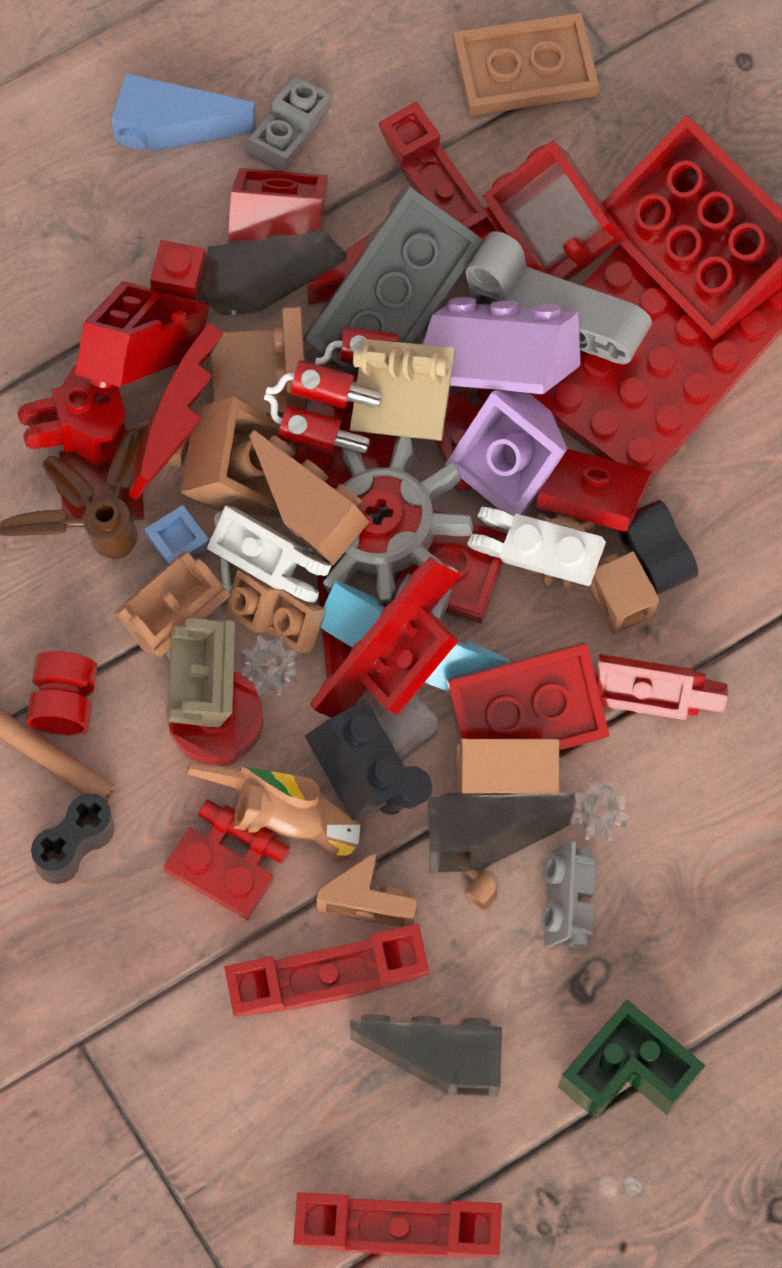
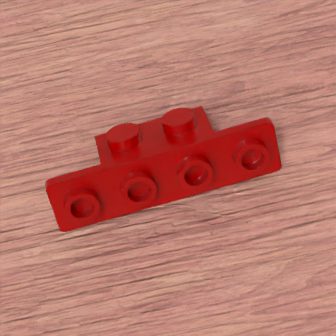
[310,557,460,718]

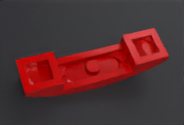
[379,101,507,261]
[224,924,430,1016]
[293,1192,502,1258]

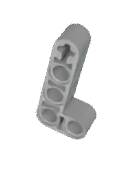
[466,231,652,364]

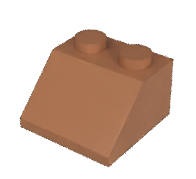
[180,396,297,518]

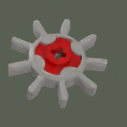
[293,437,473,608]

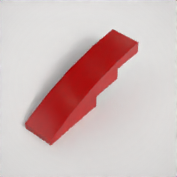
[128,323,223,500]

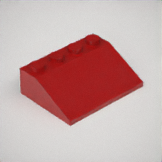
[591,115,782,340]

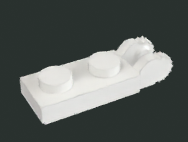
[207,505,331,603]
[467,507,606,586]

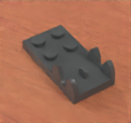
[303,187,484,375]

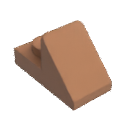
[316,853,418,928]

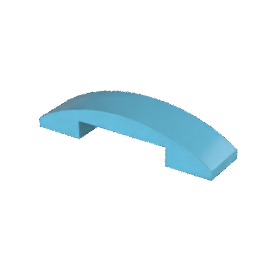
[321,580,510,691]

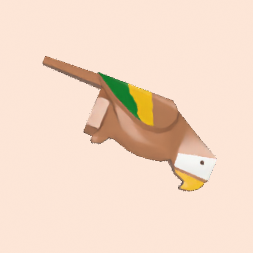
[186,763,360,861]

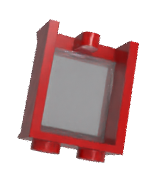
[482,140,626,281]

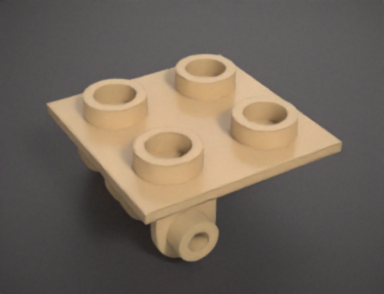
[350,339,455,441]

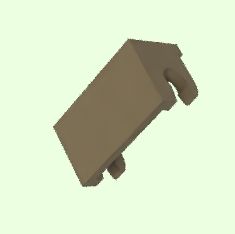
[167,618,235,728]

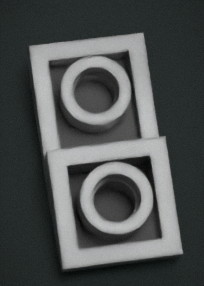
[246,76,333,171]

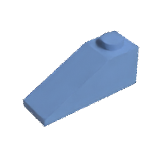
[111,73,256,151]

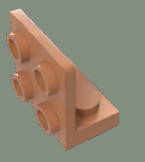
[211,307,306,417]

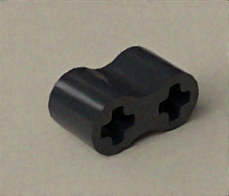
[617,500,698,595]
[31,794,115,884]

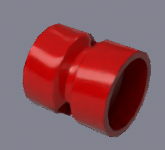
[26,651,98,736]

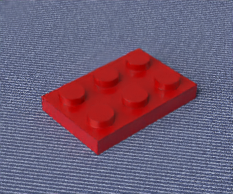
[445,642,610,750]

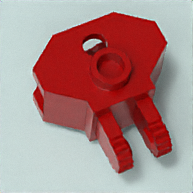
[17,365,126,466]

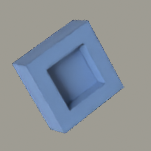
[144,505,210,566]

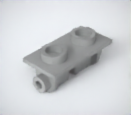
[541,841,596,948]

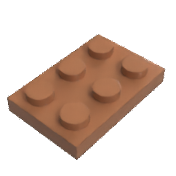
[452,12,600,116]

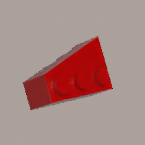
[75,281,210,388]

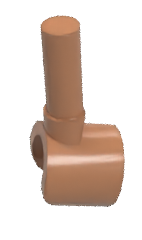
[447,845,498,910]

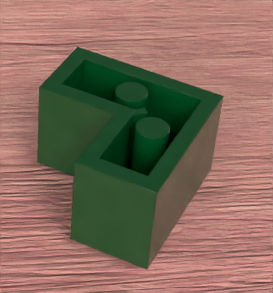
[558,999,706,1119]

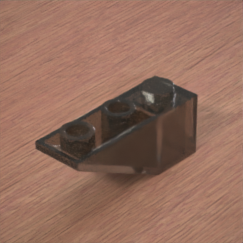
[198,230,347,316]
[427,793,575,873]
[350,1014,502,1097]

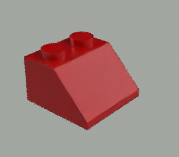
[228,168,328,257]

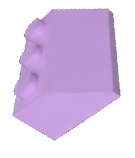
[423,297,580,394]

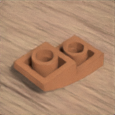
[225,569,326,653]

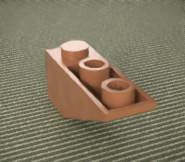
[249,430,369,566]

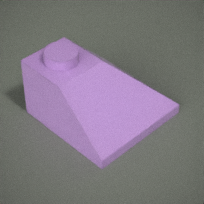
[445,390,567,516]

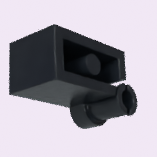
[305,700,432,821]

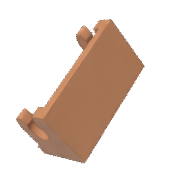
[113,551,231,658]
[455,739,559,793]

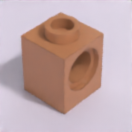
[587,551,660,635]

